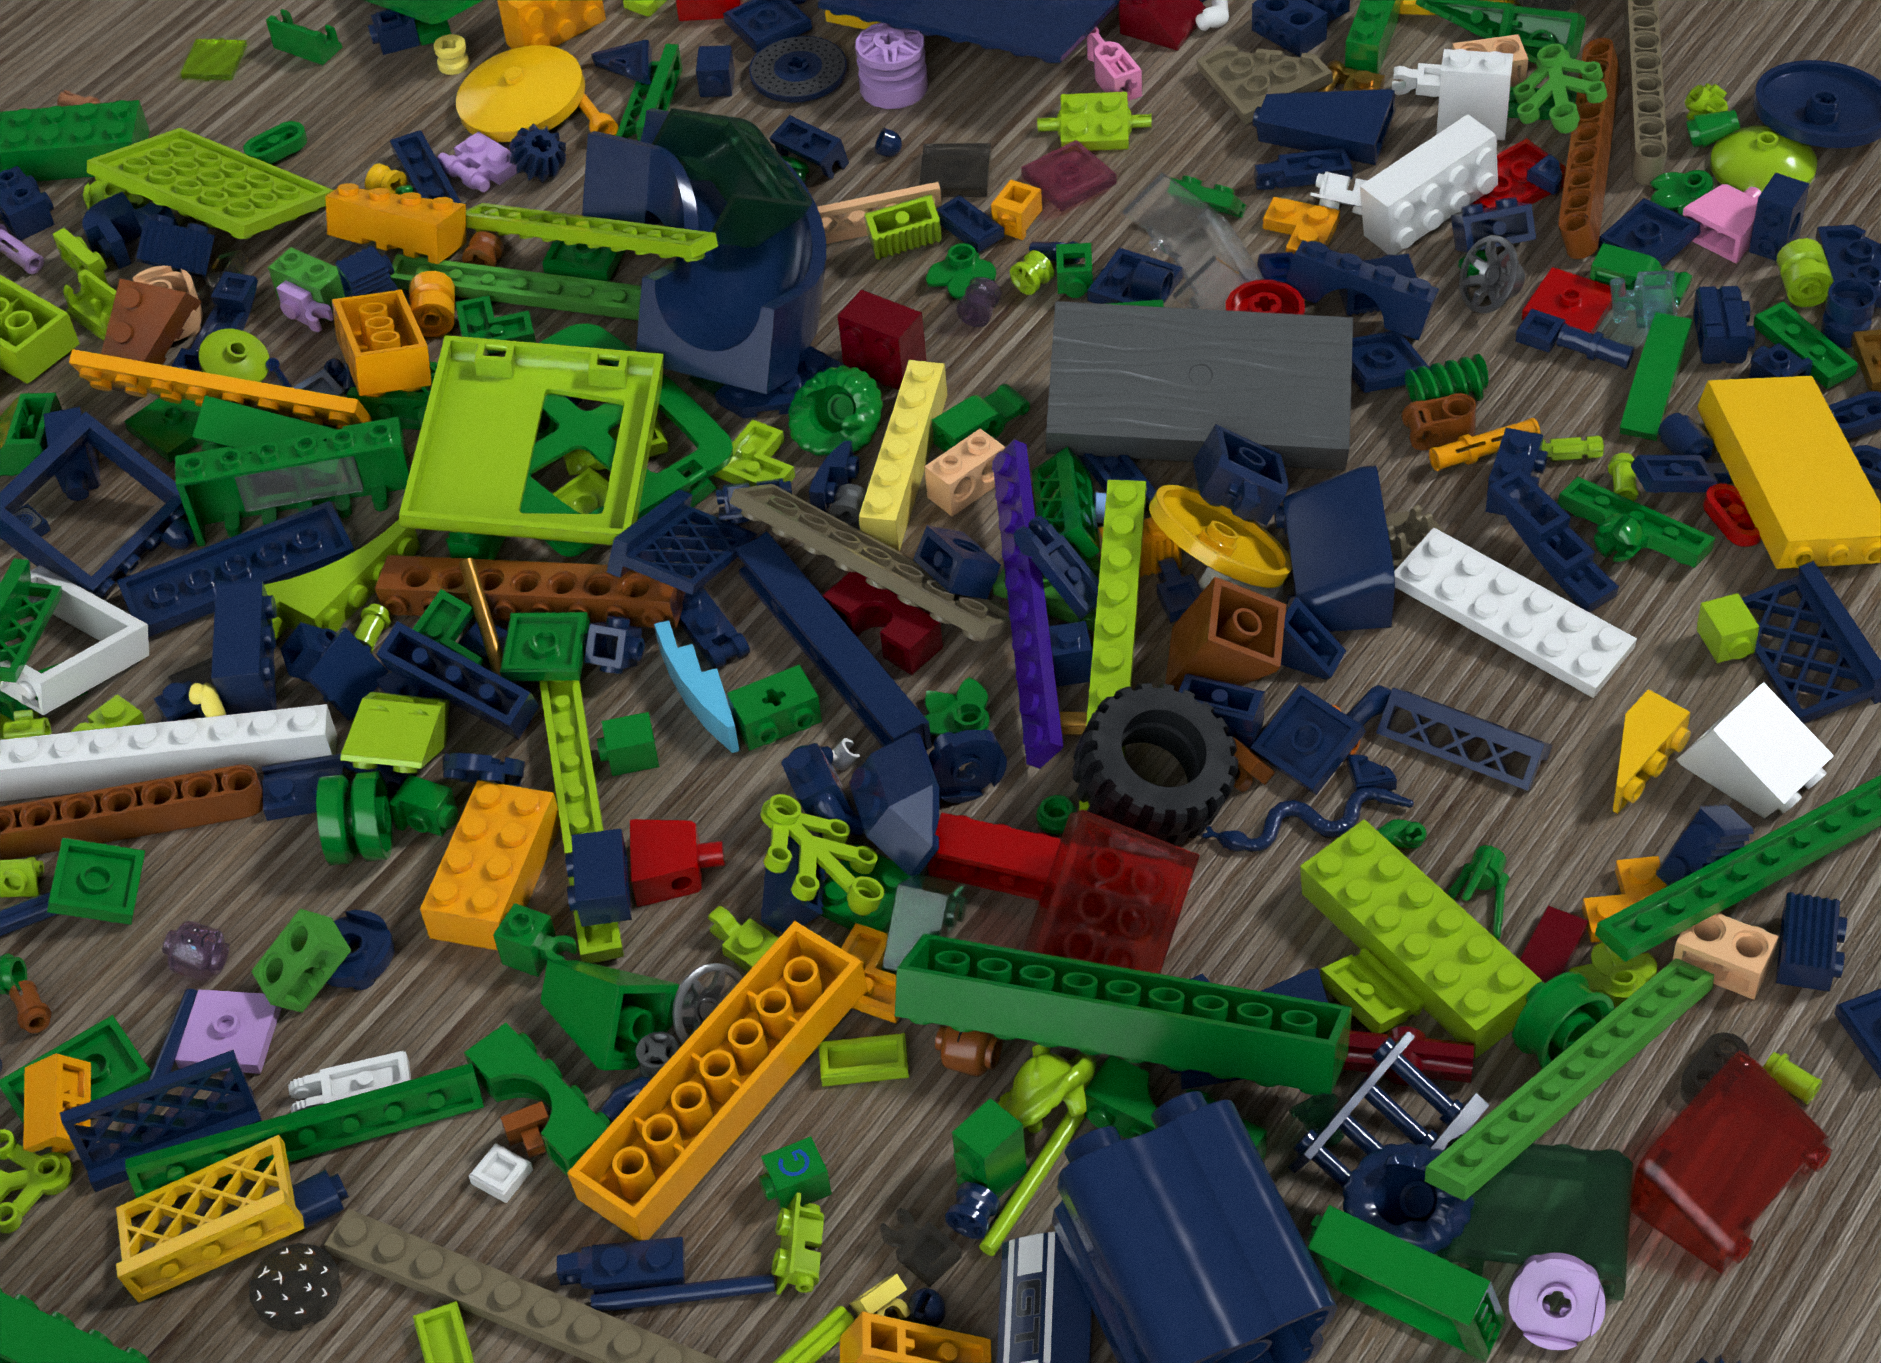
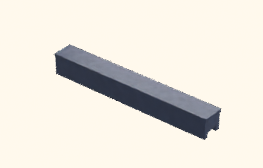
[735,531,932,750]

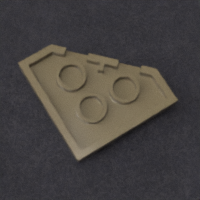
[1196,46,1333,125]

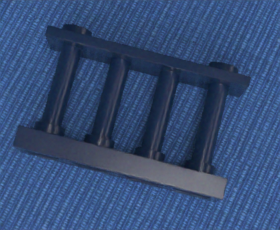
[1288,1031,1489,1188]

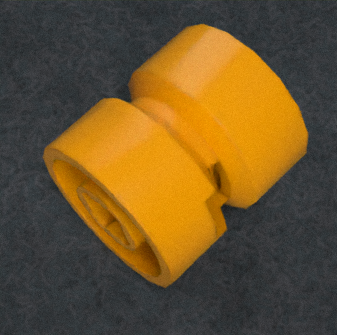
[409,271,455,337]

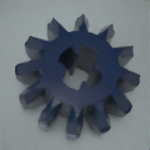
[509,123,567,183]

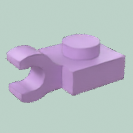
[276,280,334,332]

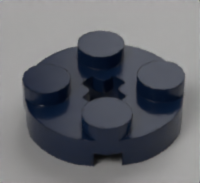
[928,730,1007,803]
[442,753,525,787]
[326,910,395,990]

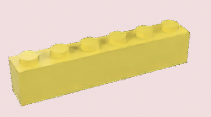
[859,360,947,551]

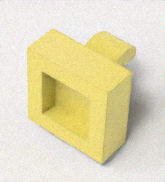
[849,1274,910,1319]

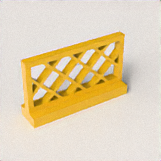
[116,1135,305,1303]

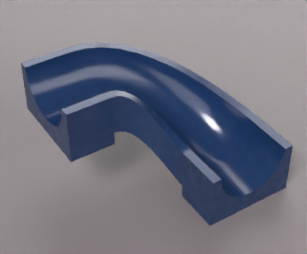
[582,108,826,394]

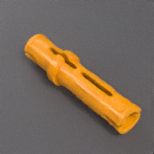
[1429,417,1541,471]

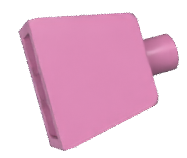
[1683,184,1762,264]

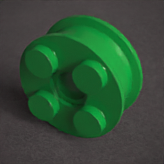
[1512,972,1614,1069]

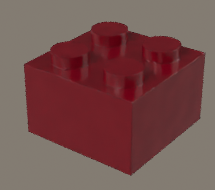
[837,290,927,390]

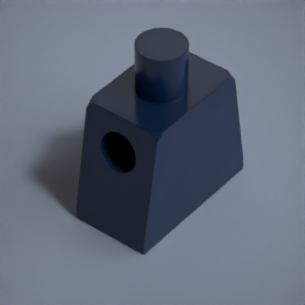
[43,407,101,501]

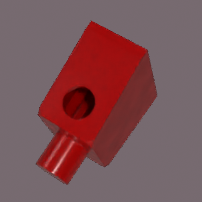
[629,819,725,907]

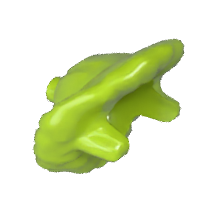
[998,1045,1096,1133]

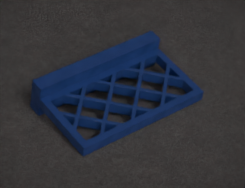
[606,489,757,595]
[1742,561,1881,724]
[60,1050,262,1192]

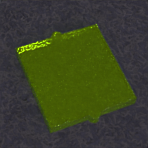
[181,38,247,82]

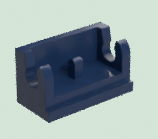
[769,115,849,179]

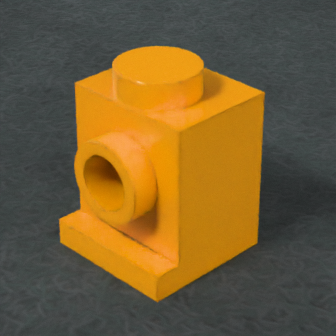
[991,179,1042,240]

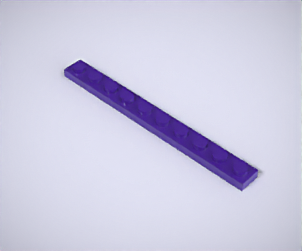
[992,440,1064,769]

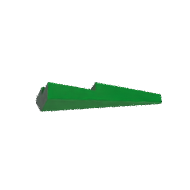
[1416,0,1586,75]

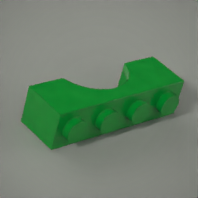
[464,1023,611,1178]
[1084,1055,1267,1160]

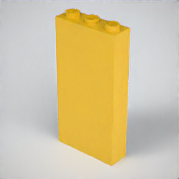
[1697,376,1881,569]

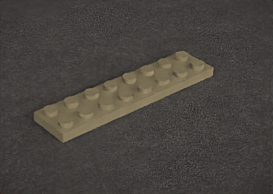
[729,484,1012,642]

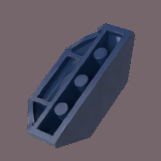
[849,732,939,878]

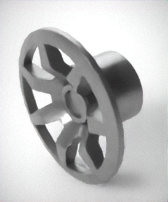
[1459,235,1525,314]
[672,963,743,1044]

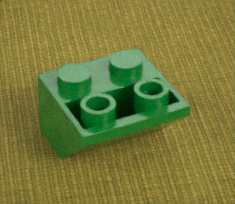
[0,393,62,476]

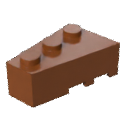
[101,278,202,393]

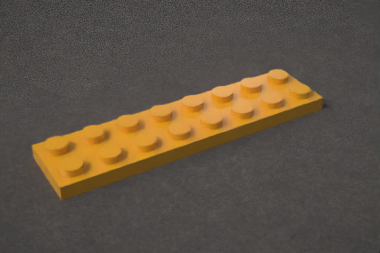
[69,349,373,430]

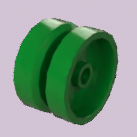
[316,770,392,866]

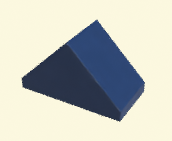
[1281,596,1346,680]

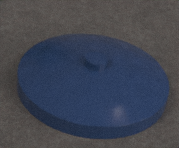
[1753,60,1881,148]

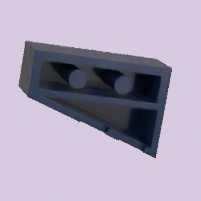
[211,581,277,715]

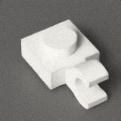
[1392,63,1442,97]

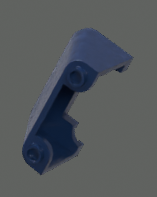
[1274,466,1395,632]

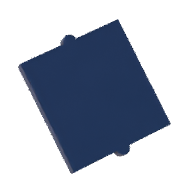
[305,627,389,721]

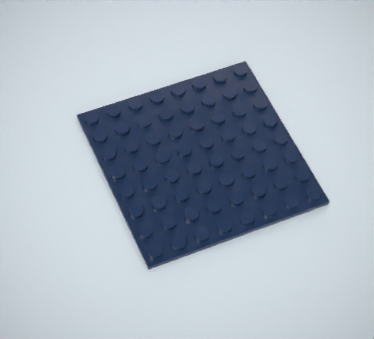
[818,0,1120,63]

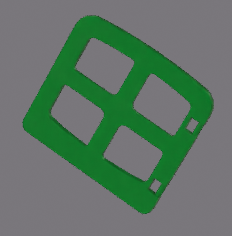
[418,323,733,557]

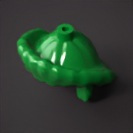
[788,365,883,456]

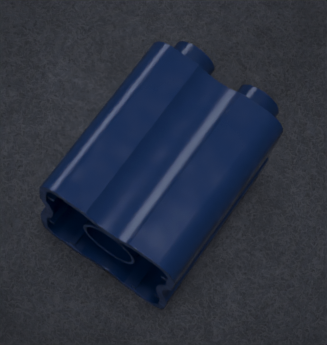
[1052,1091,1338,1363]

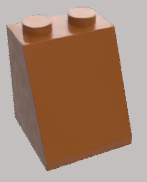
[1165,577,1286,692]

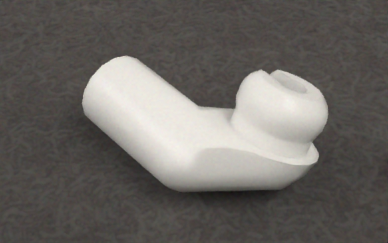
[1196,0,1229,31]

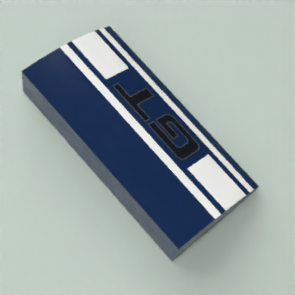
[997,1232,1093,1363]

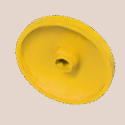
[456,45,585,142]
[1149,485,1292,588]

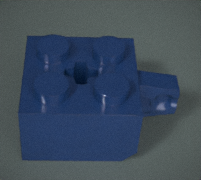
[1193,424,1289,526]

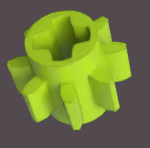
[1685,83,1728,120]
[3,709,52,739]

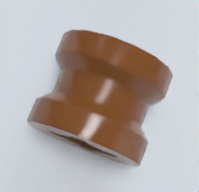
[462,231,504,267]

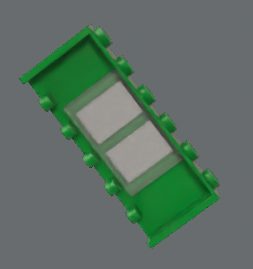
[175,417,412,547]

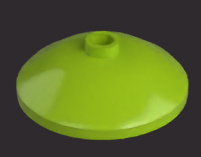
[1710,125,1817,192]

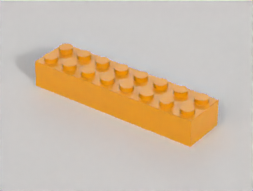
[567,921,868,1241]

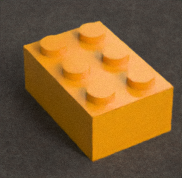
[497,0,606,49]

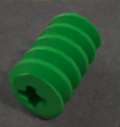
[1405,354,1489,414]

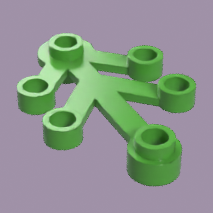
[1513,44,1608,134]

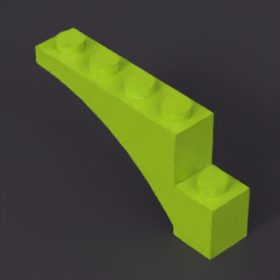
[264,519,421,639]

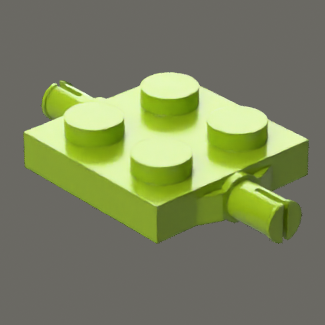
[1037,92,1152,152]

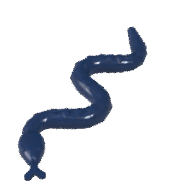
[1202,787,1414,852]

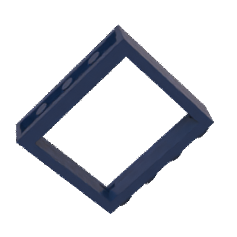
[0,411,187,599]

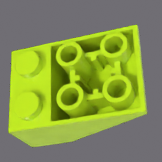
[340,692,450,773]

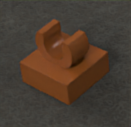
[1233,737,1276,792]
[500,1101,549,1159]

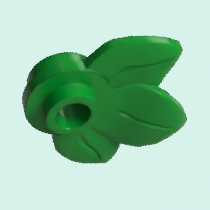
[1650,170,1714,216]
[926,243,996,300]
[924,677,990,736]

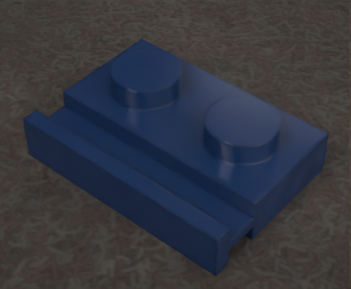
[262,754,345,821]

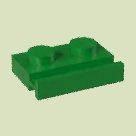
[1166,175,1247,218]

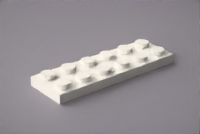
[1394,528,1637,698]

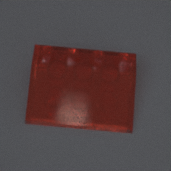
[1023,810,1200,974]

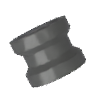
[828,484,867,530]
[636,1032,679,1079]

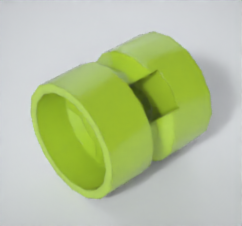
[1776,238,1834,307]

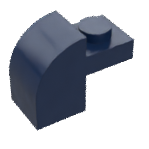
[82,192,141,269]

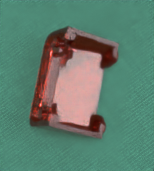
[1628,1051,1833,1274]

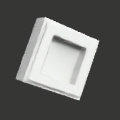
[469,1143,533,1203]

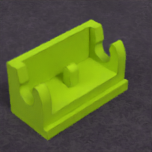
[63,269,116,341]

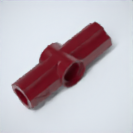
[1342,1026,1474,1086]

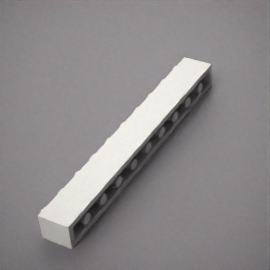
[0,704,337,801]

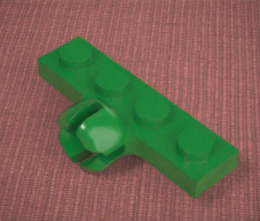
[1557,476,1715,568]

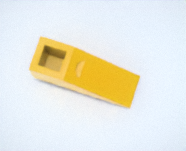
[1613,689,1691,814]

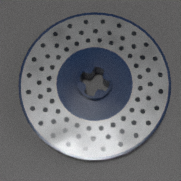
[749,36,847,103]

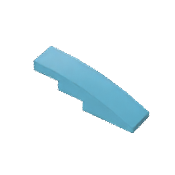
[654,620,740,753]

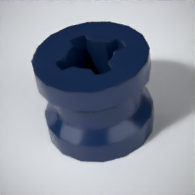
[945,1182,1000,1239]

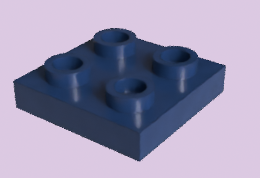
[1087,247,1183,304]

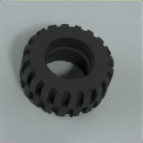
[1072,683,1238,847]

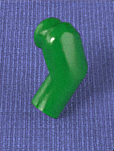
[1377,819,1427,849]

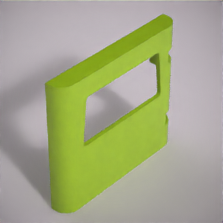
[399,335,664,545]

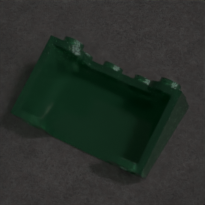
[1436,1134,1634,1301]

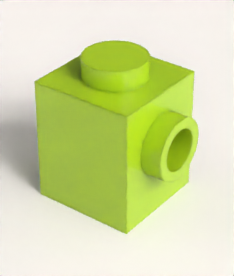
[1696,593,1759,663]

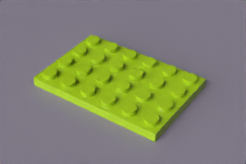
[87,128,334,239]

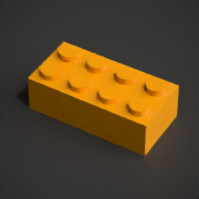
[332,289,432,397]
[420,780,561,951]

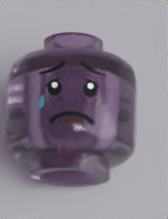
[162,921,229,981]

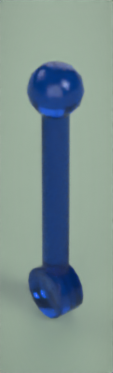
[266,357,292,388]

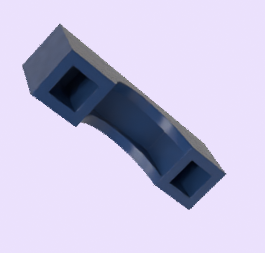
[1285,240,1439,341]

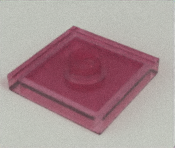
[1021,140,1117,211]

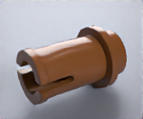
[9,980,52,1033]

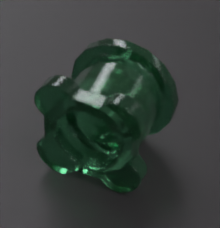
[1289,1093,1345,1148]

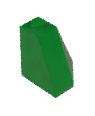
[540,960,679,1071]

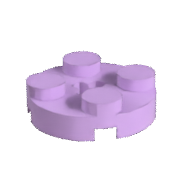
[1508,1253,1606,1350]

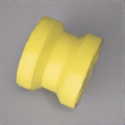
[433,34,470,75]

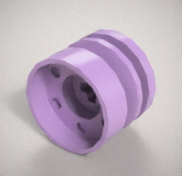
[855,22,928,109]

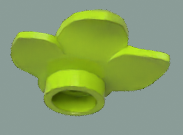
[1569,942,1657,1007]

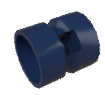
[1821,277,1877,348]

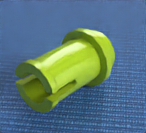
[1608,453,1639,501]
[354,604,391,653]
[1760,1052,1823,1105]

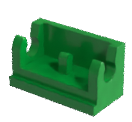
[266,9,343,65]

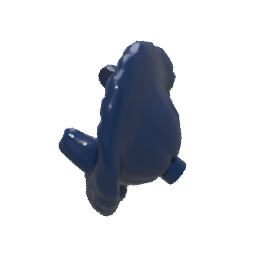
[1343,1142,1475,1254]

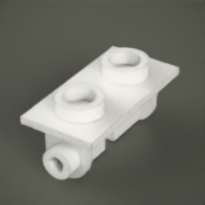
[1310,171,1367,215]

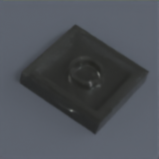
[919,143,991,197]

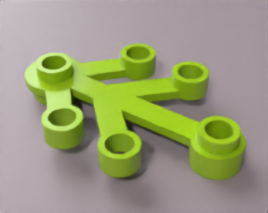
[760,794,884,915]
[0,1129,73,1233]

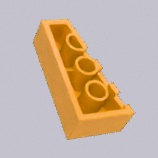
[325,183,467,265]

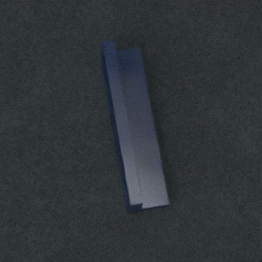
[1376,688,1553,791]

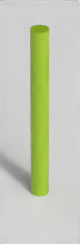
[979,1110,1085,1256]

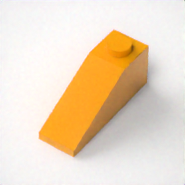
[840,1311,992,1363]

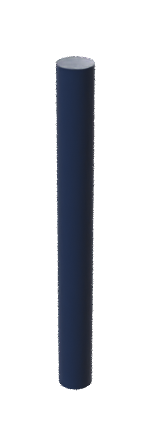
[136,989,198,1131]
[591,1273,776,1312]

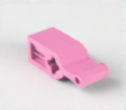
[1086,27,1142,101]

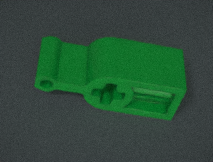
[1590,243,1692,305]
[931,384,1030,453]

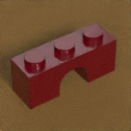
[822,572,943,675]

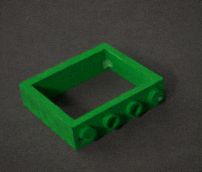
[1306,1205,1506,1363]

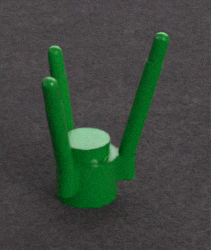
[1446,845,1509,940]

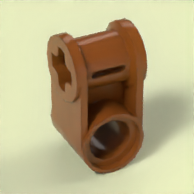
[1401,393,1476,451]

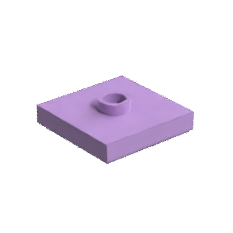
[175,989,282,1074]

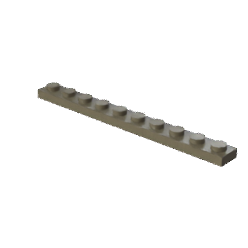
[324,1208,726,1363]

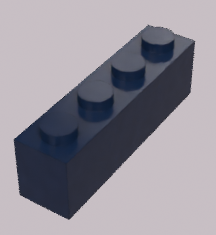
[376,621,539,739]

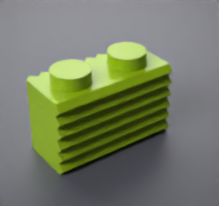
[864,194,942,260]

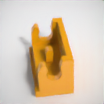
[23,1053,91,1154]

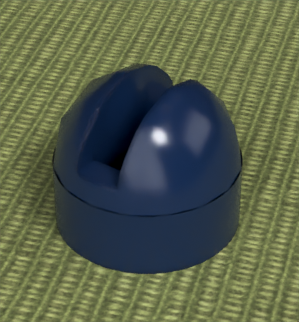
[874,127,902,157]
[161,517,194,550]
[908,1287,946,1327]

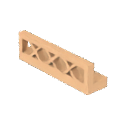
[817,182,942,244]

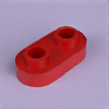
[1703,484,1762,547]

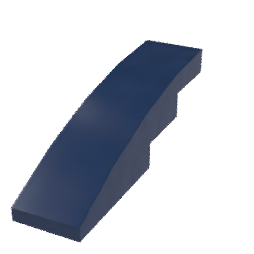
[1489,468,1619,613]

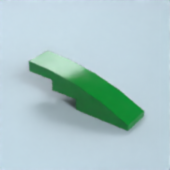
[1619,312,1692,441]

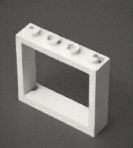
[0,565,149,715]

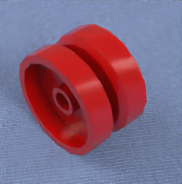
[1225,279,1305,315]

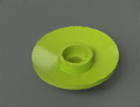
[198,329,270,382]

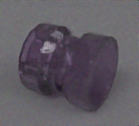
[957,277,1002,327]

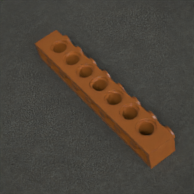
[375,555,685,628]

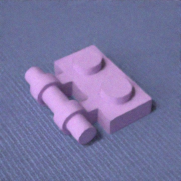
[437,131,517,192]

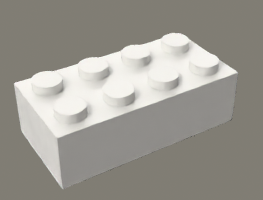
[1360,114,1498,255]

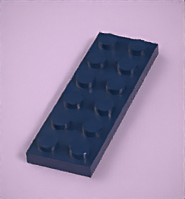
[117,501,355,637]

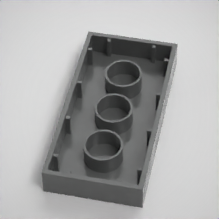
[1046,301,1353,470]

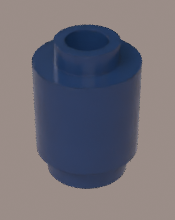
[1658,413,1714,461]
[292,1169,349,1229]

